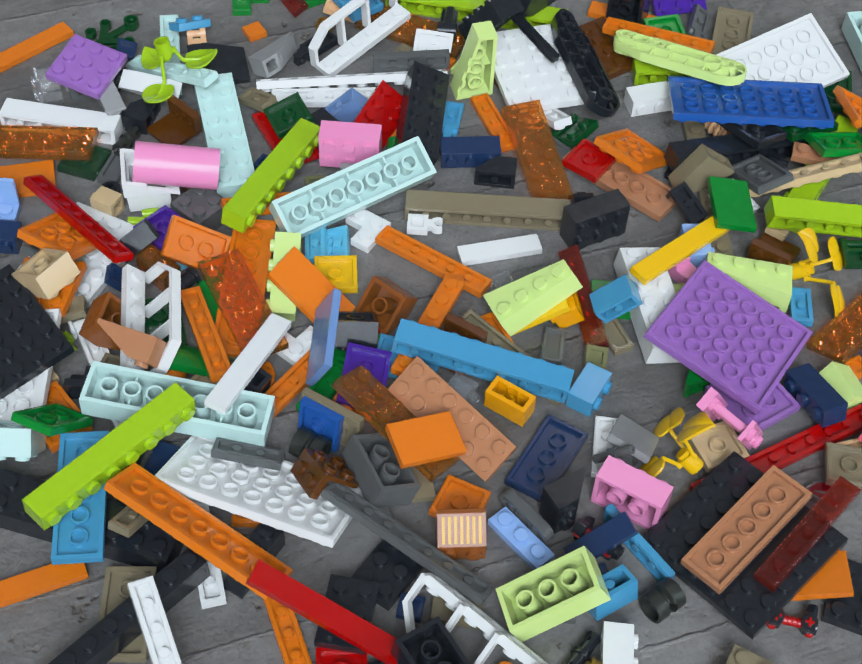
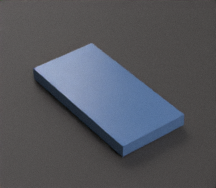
[306,288,342,386]

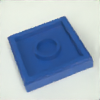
[297,396,344,453]

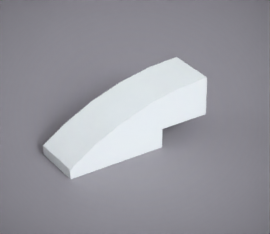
[118,69,183,102]

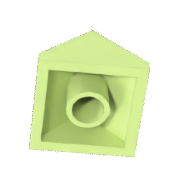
[819,361,862,410]

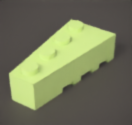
[706,252,793,313]
[483,259,583,337]

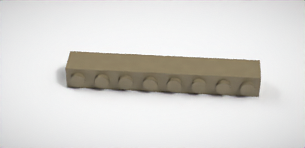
[405,189,570,231]

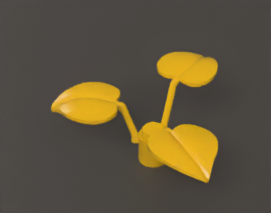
[790,228,845,322]
[639,407,716,477]

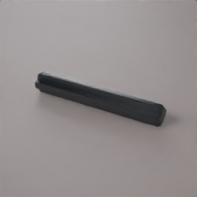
[512,13,559,63]

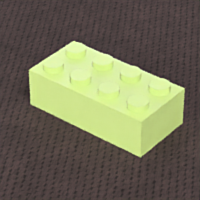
[496,546,611,642]

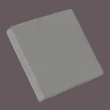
[607,414,660,464]

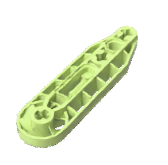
[613,29,747,86]

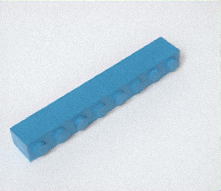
[391,318,574,403]

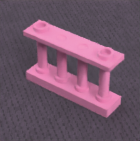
[696,387,764,451]

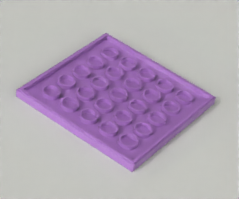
[643,260,813,415]

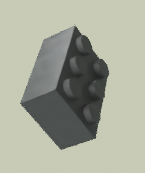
[342,432,421,508]

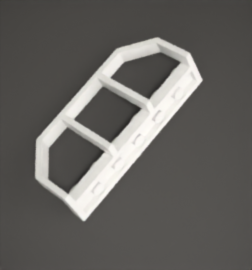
[308,0,411,75]
[120,261,181,375]
[402,573,548,664]

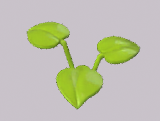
[141,36,218,103]

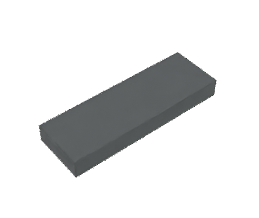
[211,437,285,471]

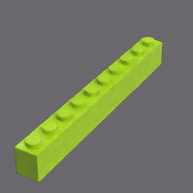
[385,0,568,30]

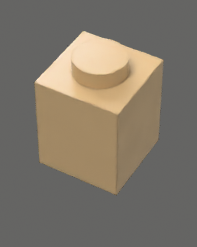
[90,185,125,218]

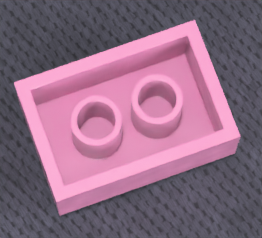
[318,120,382,168]
[590,455,674,531]

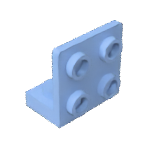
[0,178,21,221]

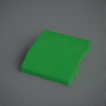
[166,341,209,377]

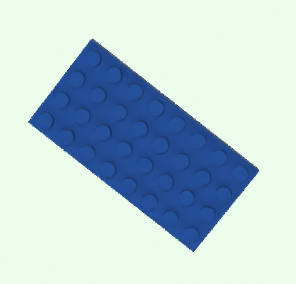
[667,76,835,129]

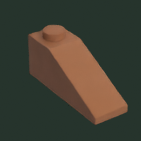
[97,318,167,369]

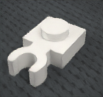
[407,213,443,235]

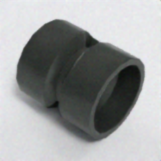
[289,427,332,458]
[638,577,686,624]

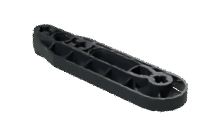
[551,9,620,117]

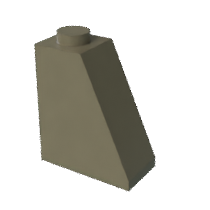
[668,144,735,193]

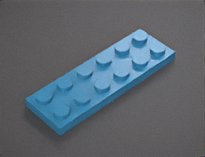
[51,431,109,565]

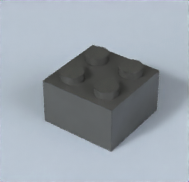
[170,188,223,230]

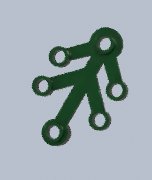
[85,15,139,50]

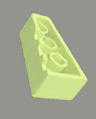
[450,21,498,100]
[265,231,301,321]

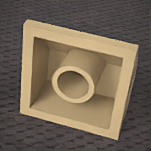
[12,248,81,300]

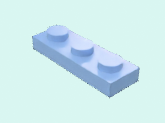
[488,506,555,570]

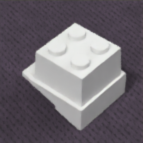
[120,148,180,212]

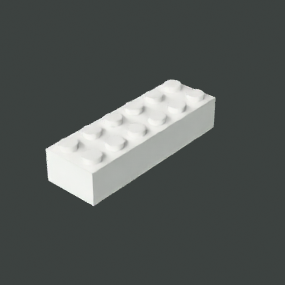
[613,247,680,364]

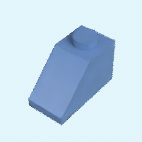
[325,87,368,122]

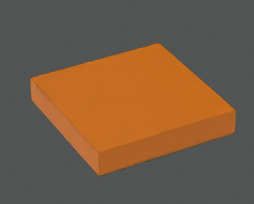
[428,474,491,518]

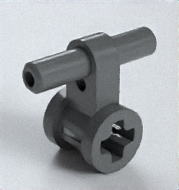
[592,445,638,468]

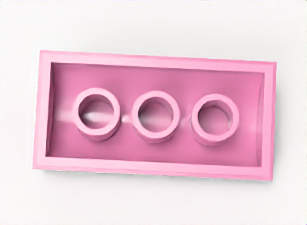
[132,141,220,190]

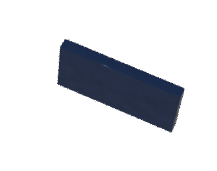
[504,414,589,503]

